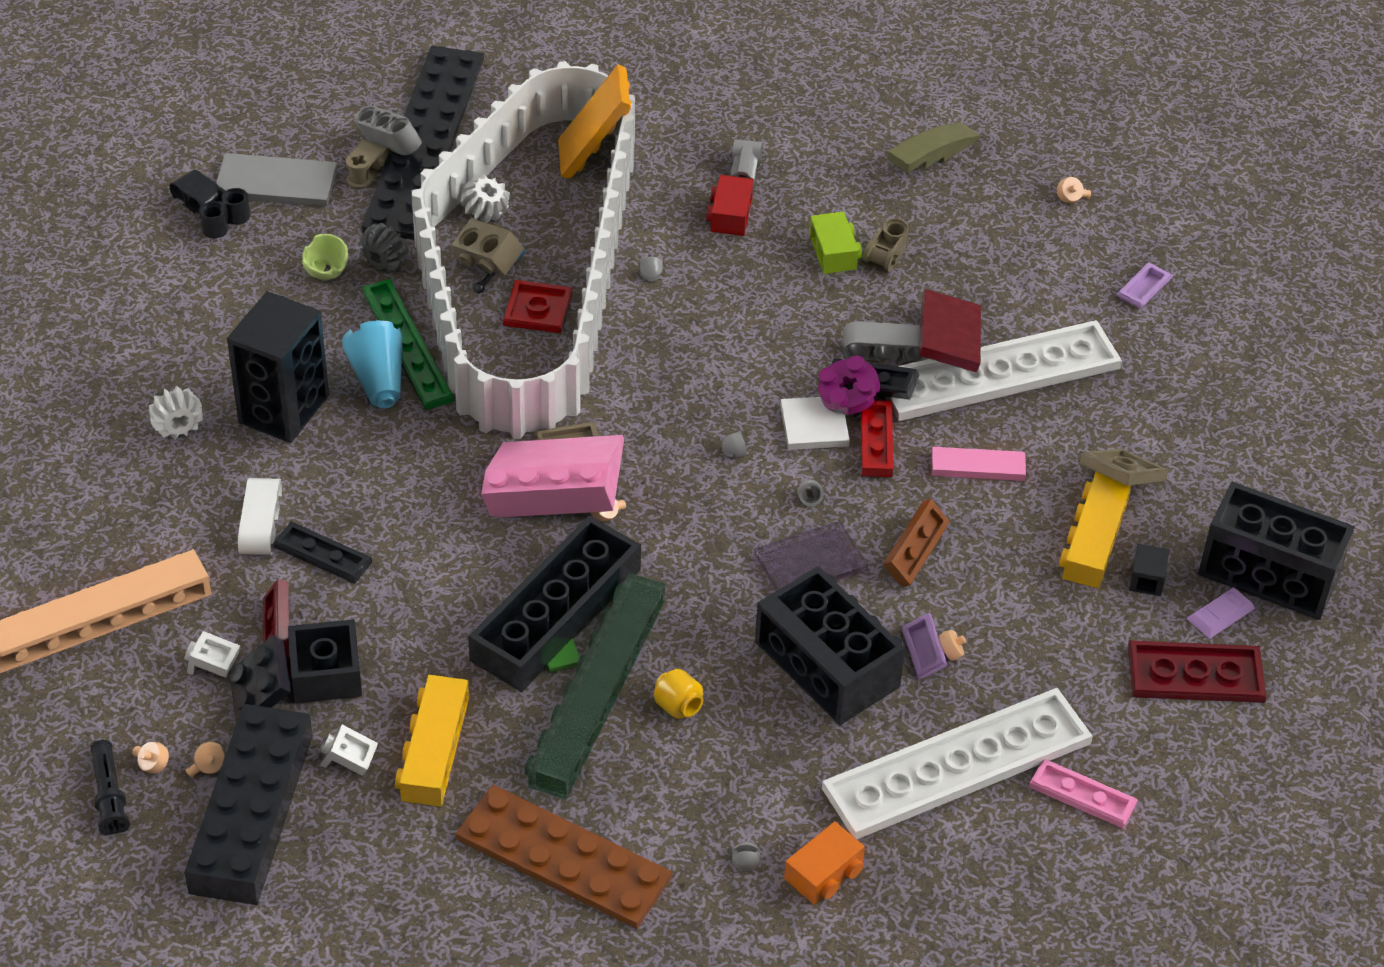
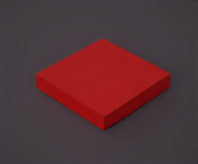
[503,280,573,334]

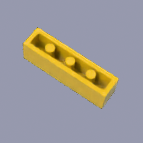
[1059,471,1132,589]
[395,675,469,807]

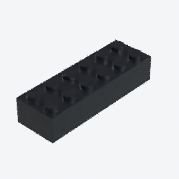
[468,516,641,692]
[184,704,313,905]

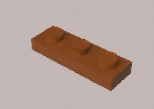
[883,499,950,587]

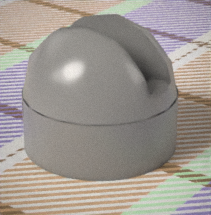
[639,257,663,282]
[722,432,747,458]
[797,479,824,507]
[732,841,760,871]

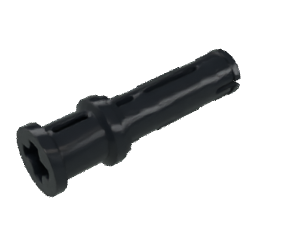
[90,740,130,836]

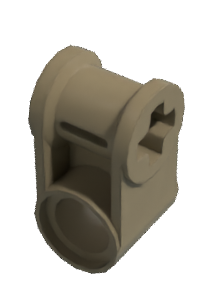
[345,139,391,189]
[863,218,909,273]

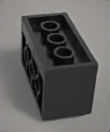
[227,291,329,443]
[1198,481,1355,620]
[755,566,905,726]

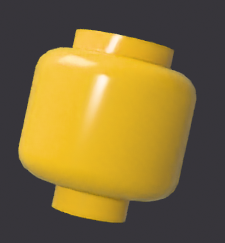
[654,669,703,719]

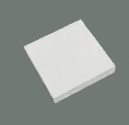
[780,397,850,450]

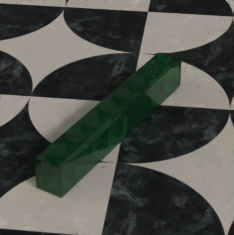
[525,573,665,800]

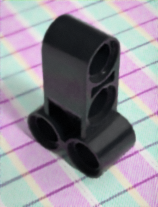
[169,170,251,239]

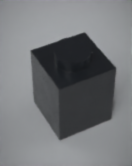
[1129,543,1169,596]

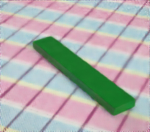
[362,279,454,410]

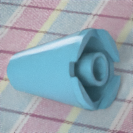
[342,320,403,409]

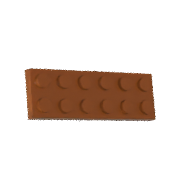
[456,784,673,929]

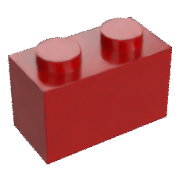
[706,175,754,236]

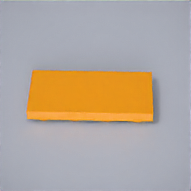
[558,64,632,178]

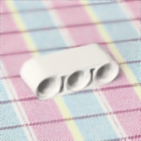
[238,478,282,555]

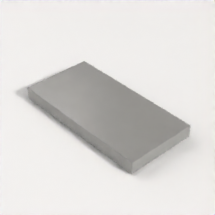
[216,153,337,206]

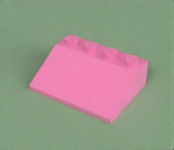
[481,435,624,517]

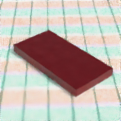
[919,289,981,372]
[1128,640,1267,703]

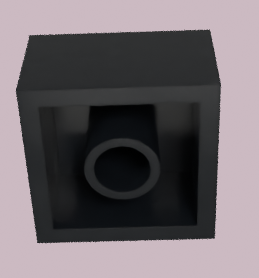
[288,619,362,703]

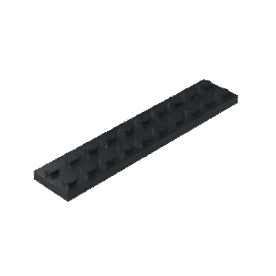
[361,46,484,240]

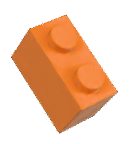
[784,821,865,905]

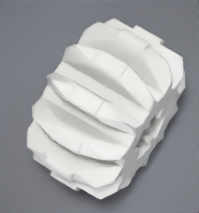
[460,174,510,223]
[149,386,203,439]

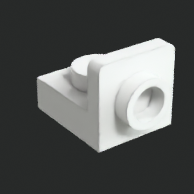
[184,631,240,678]
[319,725,378,776]

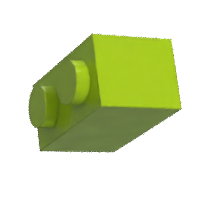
[809,211,862,274]

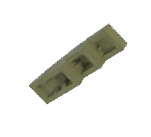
[887,122,981,173]

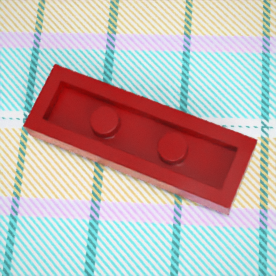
[861,401,894,477]

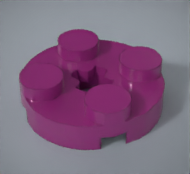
[818,356,880,415]

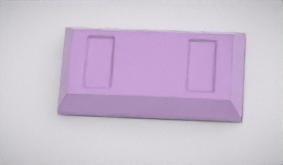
[1117,262,1173,309]
[1187,587,1255,639]
[901,613,947,679]

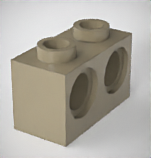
[451,218,525,276]

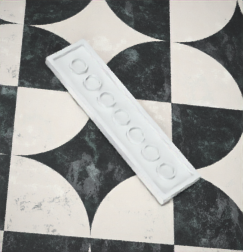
[885,320,1122,421]
[822,688,1093,839]

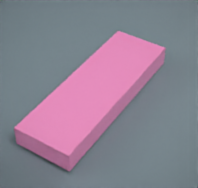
[932,447,1026,481]
[1029,759,1138,829]

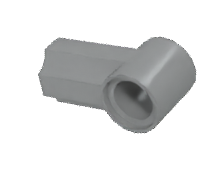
[730,139,763,186]

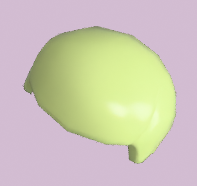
[302,234,348,281]

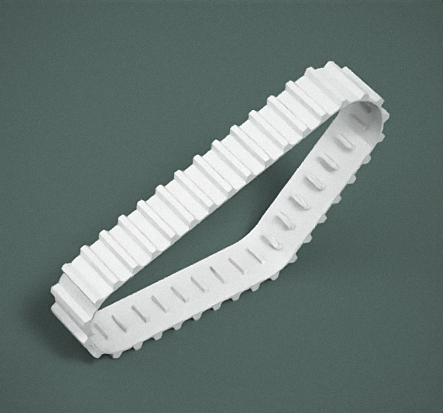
[412,61,635,439]

